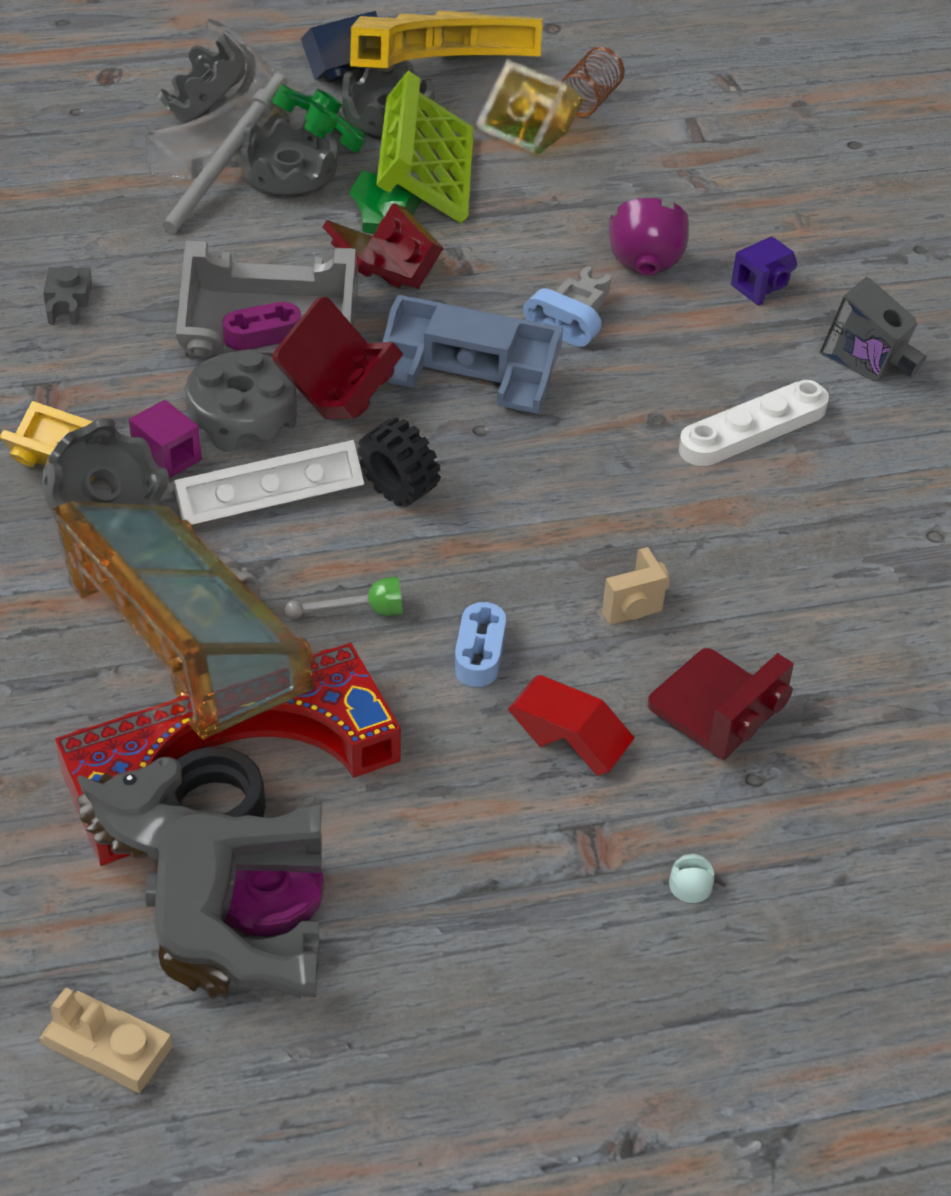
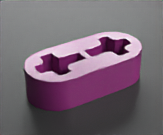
[222,302,301,350]

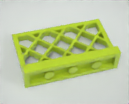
[376,71,474,224]

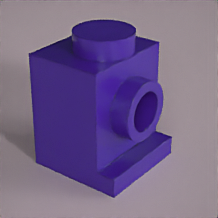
[731,236,797,305]

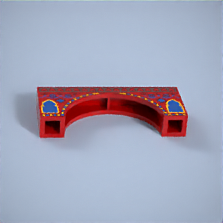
[55,643,401,866]

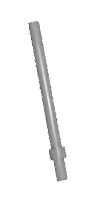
[163,73,287,234]

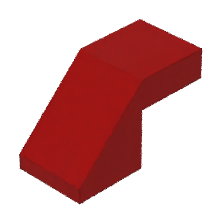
[508,675,635,776]

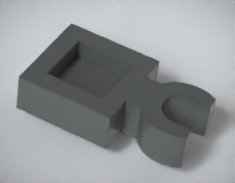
[43,266,92,325]

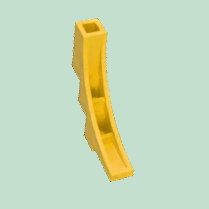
[350,10,543,68]

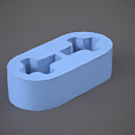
[523,288,602,347]
[454,602,506,687]

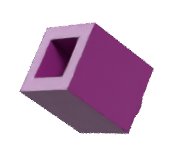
[129,400,202,478]

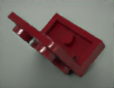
[272,297,403,419]
[647,648,794,760]

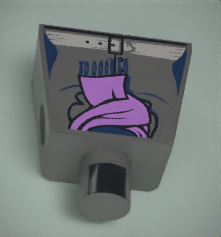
[819,276,927,381]

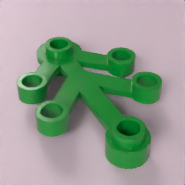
[272,84,366,153]

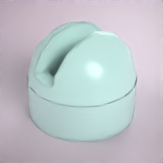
[669,853,715,903]

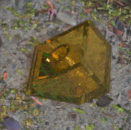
[475,59,584,156]

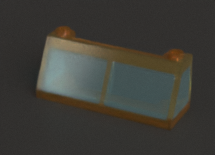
[52,501,315,740]

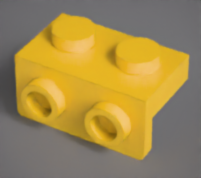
[0,401,95,482]

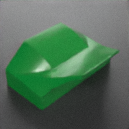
[349,170,422,234]

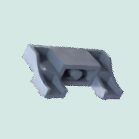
[382,294,563,414]

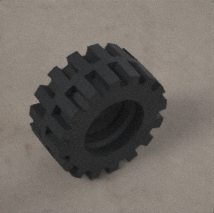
[357,417,441,507]

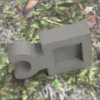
[555,266,611,312]

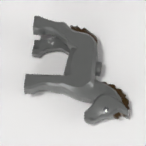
[77,757,322,999]

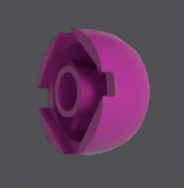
[609,198,689,275]

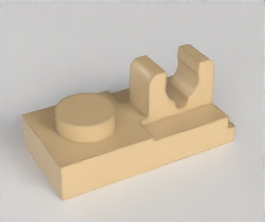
[39,988,173,1094]

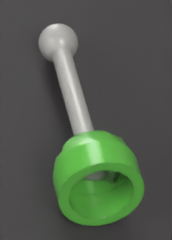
[285,576,403,619]

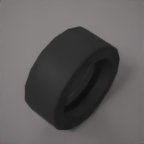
[164,746,266,817]

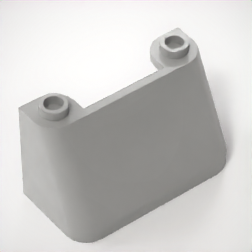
[176,241,359,357]

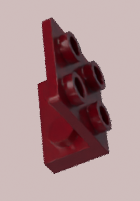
[322,203,444,289]

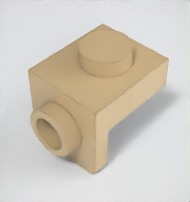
[602,547,670,625]

